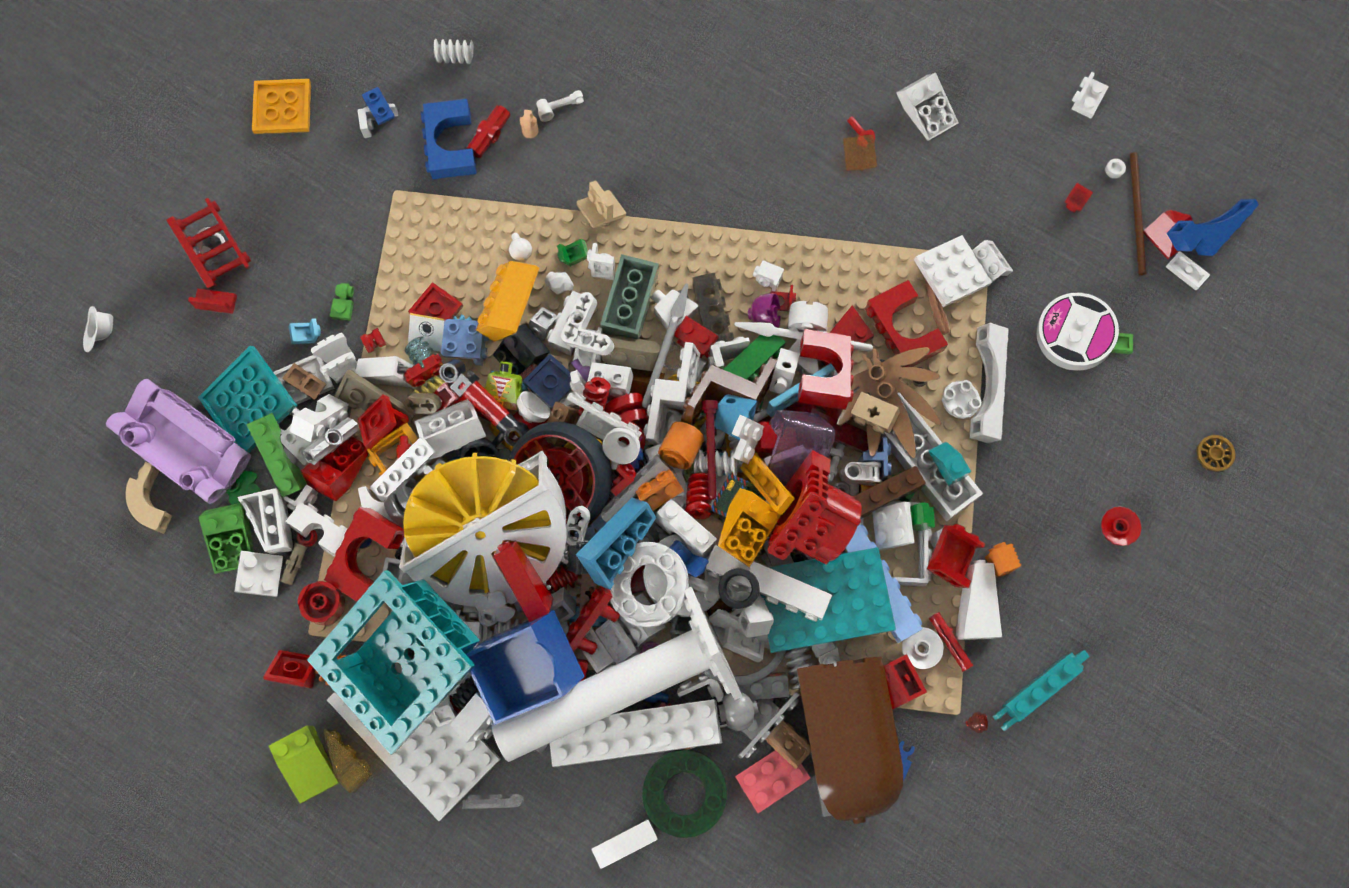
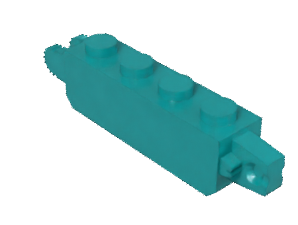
[992,650,1090,731]

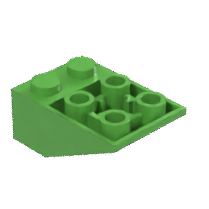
[199,503,254,574]

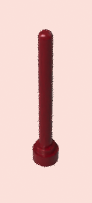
[701,400,718,500]

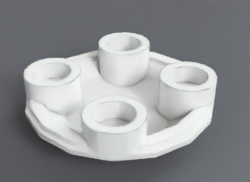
[942,380,982,419]

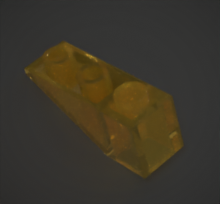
[323,729,373,793]

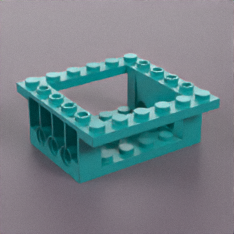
[307,570,480,755]

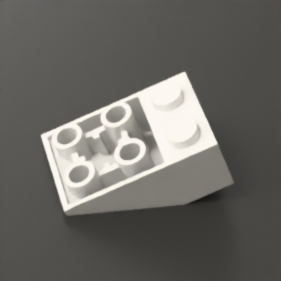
[896,73,959,141]

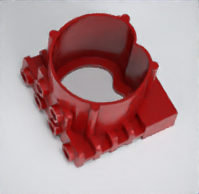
[768,450,862,565]

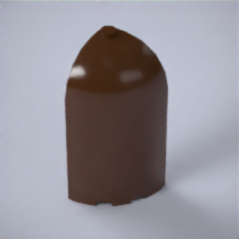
[797,656,903,824]

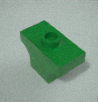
[910,502,935,531]

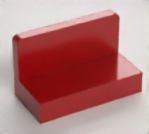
[188,288,237,314]

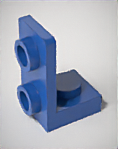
[362,87,395,125]
[669,540,709,578]

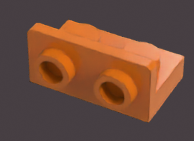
[635,469,684,511]

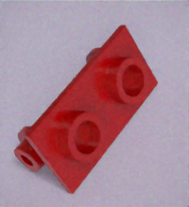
[404,354,443,388]

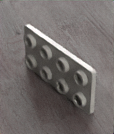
[738,692,800,759]

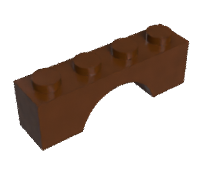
[853,466,926,520]

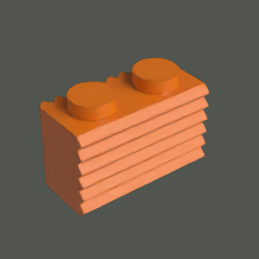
[985,542,1022,578]

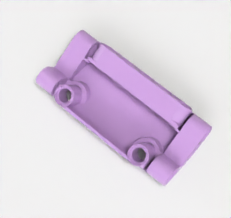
[106,379,251,504]

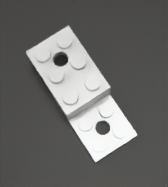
[644,342,700,446]

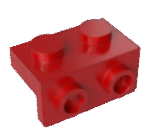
[674,316,719,359]

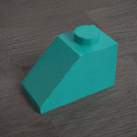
[928,442,971,486]

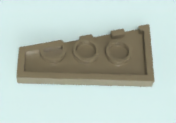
[334,369,415,425]

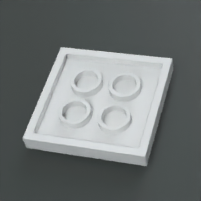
[914,235,992,307]

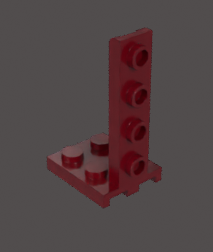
[781,402,869,453]

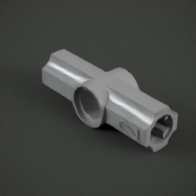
[302,417,359,465]

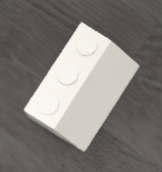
[415,399,486,460]

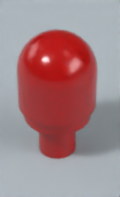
[396,436,411,460]

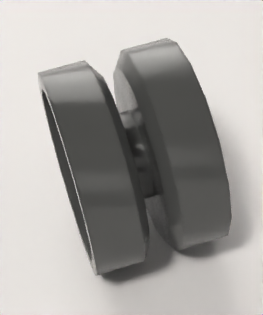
[384,479,419,529]

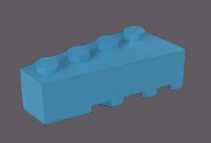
[576,498,657,590]

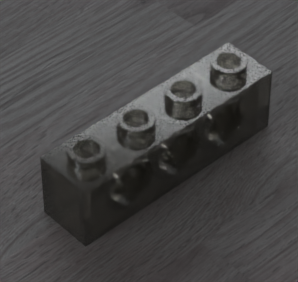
[692,273,734,355]

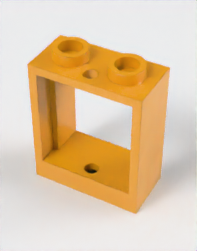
[367,423,418,476]

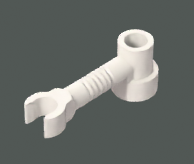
[536,90,584,122]

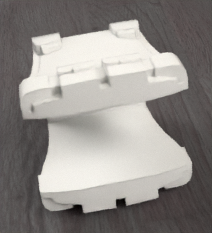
[311,333,357,383]

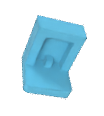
[289,319,321,344]

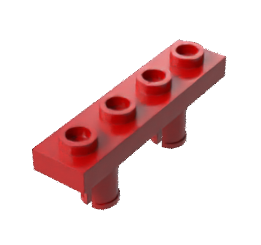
[566,586,620,655]

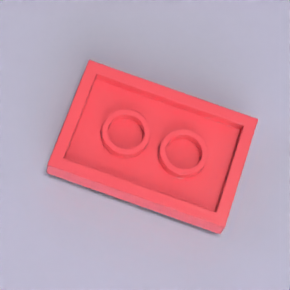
[735,750,811,813]

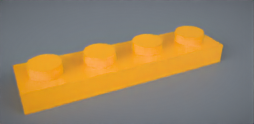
[740,453,795,515]

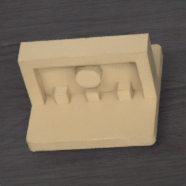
[577,181,626,228]

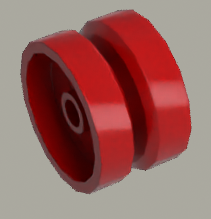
[604,393,649,430]

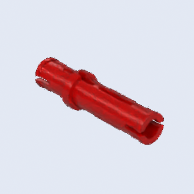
[928,612,973,672]

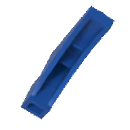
[1166,199,1259,256]

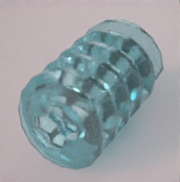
[404,336,442,380]

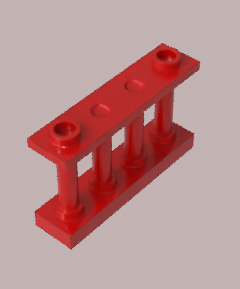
[166,198,251,289]

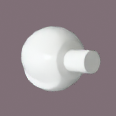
[509,233,532,261]

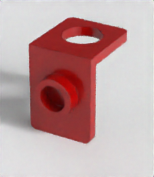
[770,285,796,312]

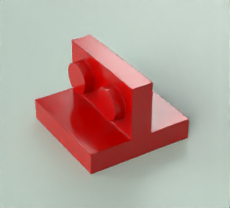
[357,394,409,450]

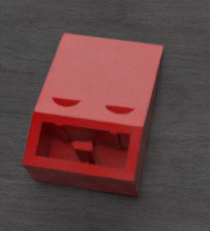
[301,437,369,501]
[884,654,927,710]

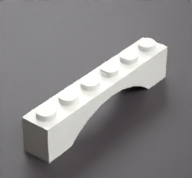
[970,323,1008,443]

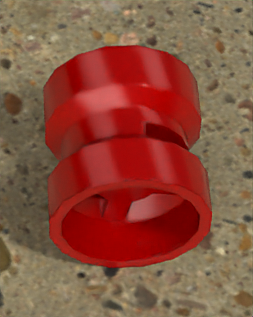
[360,328,386,353]

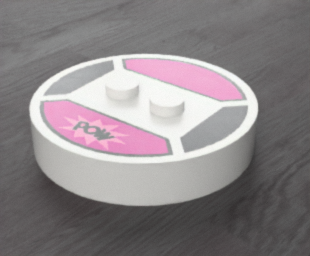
[1036,293,1119,371]

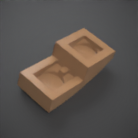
[282,363,327,400]

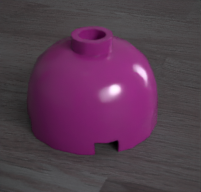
[748,293,781,328]

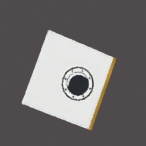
[408,313,444,352]

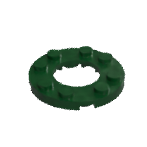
[642,750,727,838]

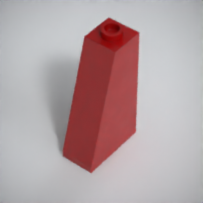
[494,540,554,622]

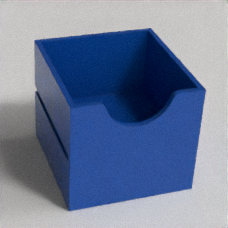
[466,610,585,725]

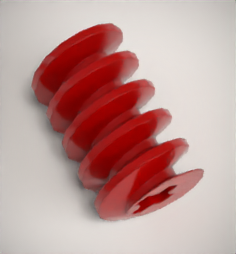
[578,377,611,416]
[685,473,712,520]
[546,565,578,595]

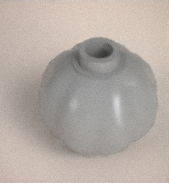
[718,693,758,731]

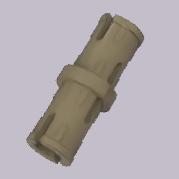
[280,543,308,585]

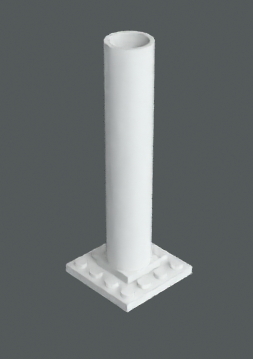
[492,587,743,762]

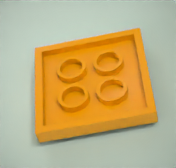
[252,79,311,134]

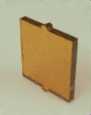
[843,135,877,171]

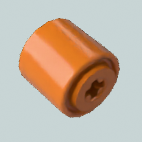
[658,422,705,469]

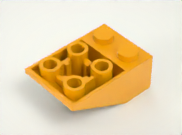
[718,488,781,568]

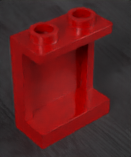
[927,524,985,588]

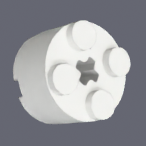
[787,301,828,332]

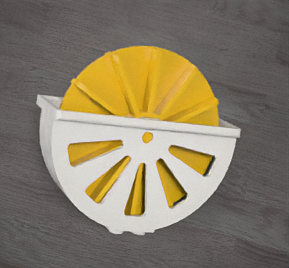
[399,451,566,607]

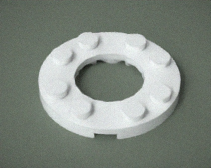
[643,534,721,617]
[610,542,689,627]

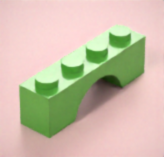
[246,413,307,497]

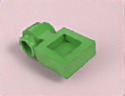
[330,283,354,321]

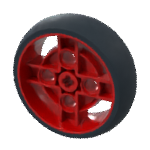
[508,422,612,525]

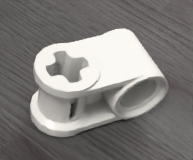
[842,462,882,486]

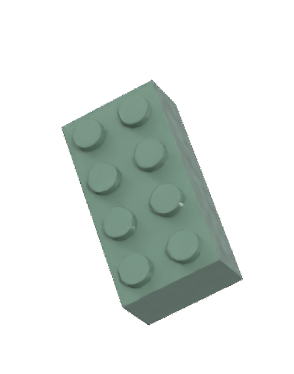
[600,254,659,339]

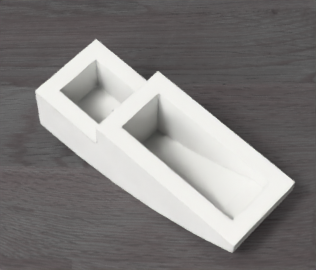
[592,819,658,869]

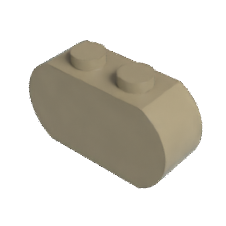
[602,335,661,371]

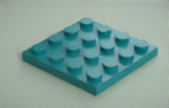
[198,346,298,453]

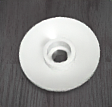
[902,627,944,669]

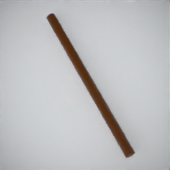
[1130,152,1146,276]

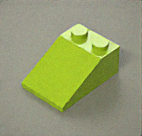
[269,725,339,804]

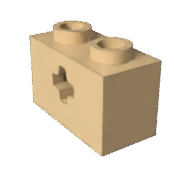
[851,392,900,434]

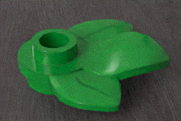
[226,471,261,505]

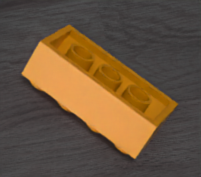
[476,261,539,342]

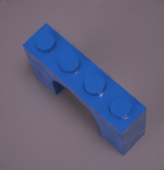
[421,99,477,179]

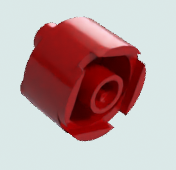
[298,581,345,625]

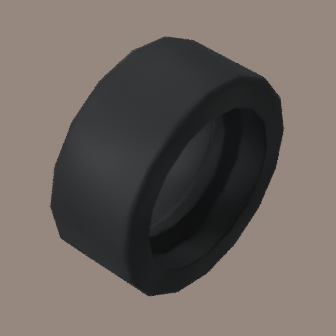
[718,568,760,609]

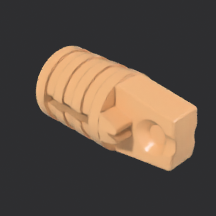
[520,110,539,138]

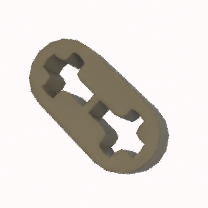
[404,393,442,414]

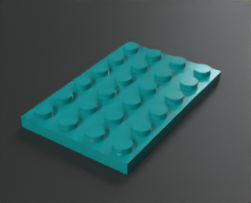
[760,547,896,653]

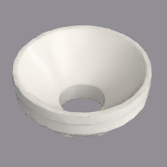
[517,391,551,423]
[602,428,640,464]

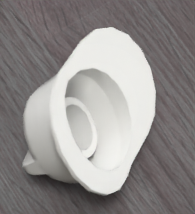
[83,306,113,352]

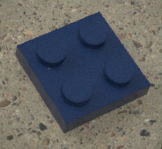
[523,354,572,410]

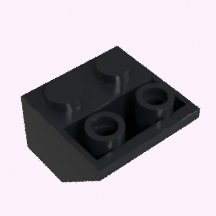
[493,324,550,380]

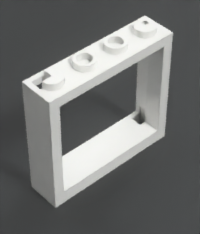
[860,501,932,586]

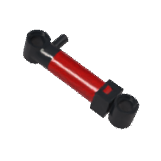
[439,359,530,447]

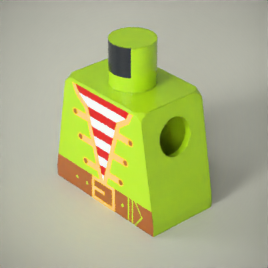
[485,362,523,411]

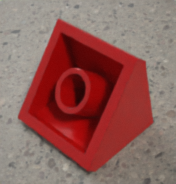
[263,650,316,689]

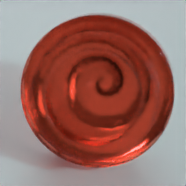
[965,712,988,733]

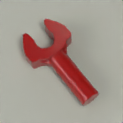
[847,116,875,148]

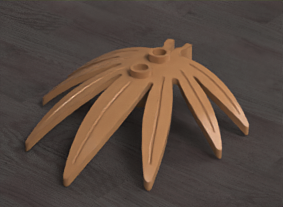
[837,347,942,458]

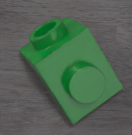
[557,239,588,266]

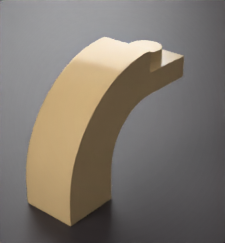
[126,462,172,534]

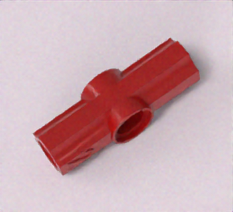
[467,105,511,158]

